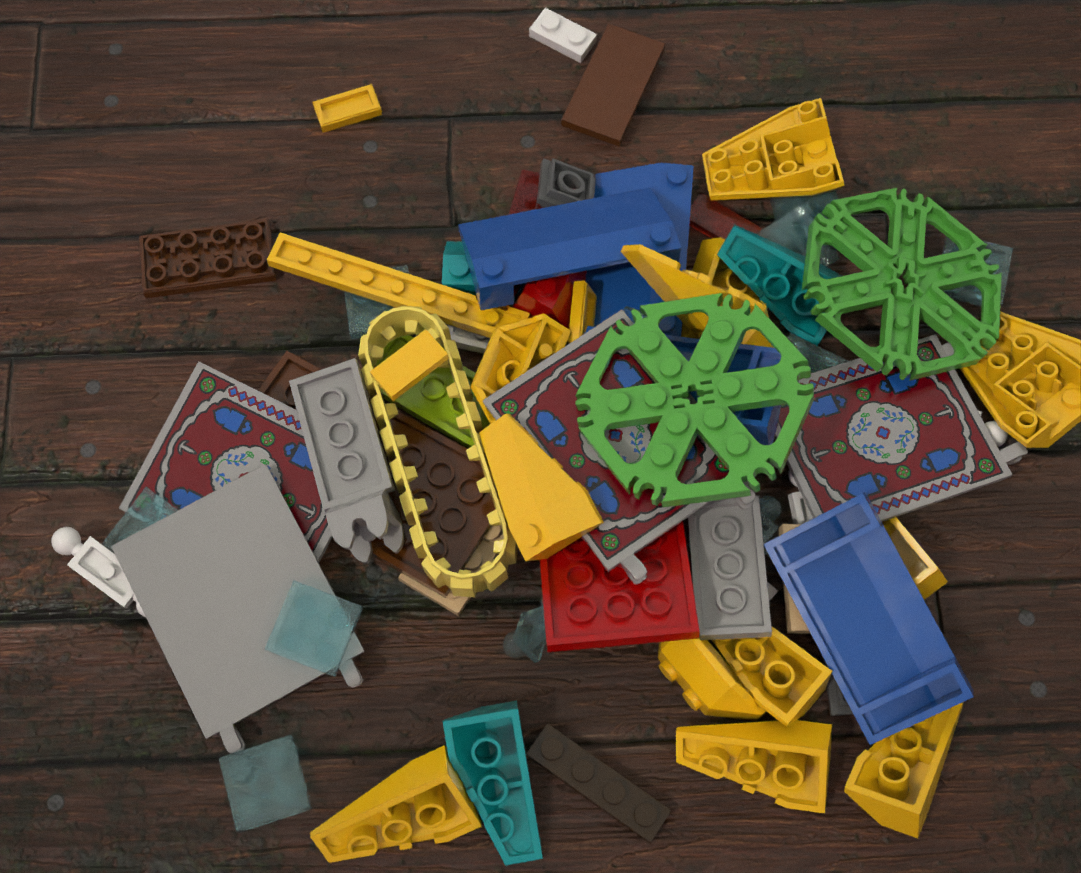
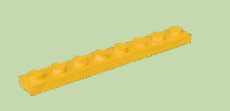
[267,232,530,338]

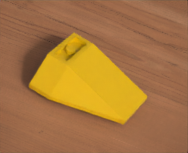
[702,98,845,200]
[960,312,1081,448]

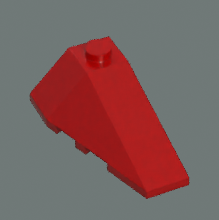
[512,271,586,343]

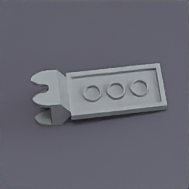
[289,358,404,563]
[688,481,772,640]

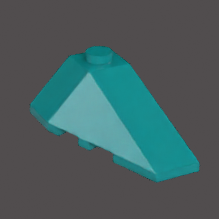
[717,224,842,346]

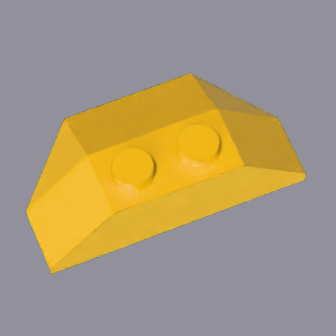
[470,313,571,424]
[658,639,766,721]

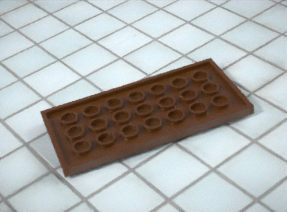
[258,350,495,598]

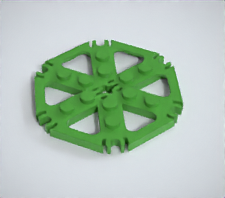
[802,188,1002,381]
[575,293,814,507]

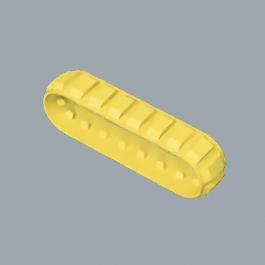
[358,306,518,597]

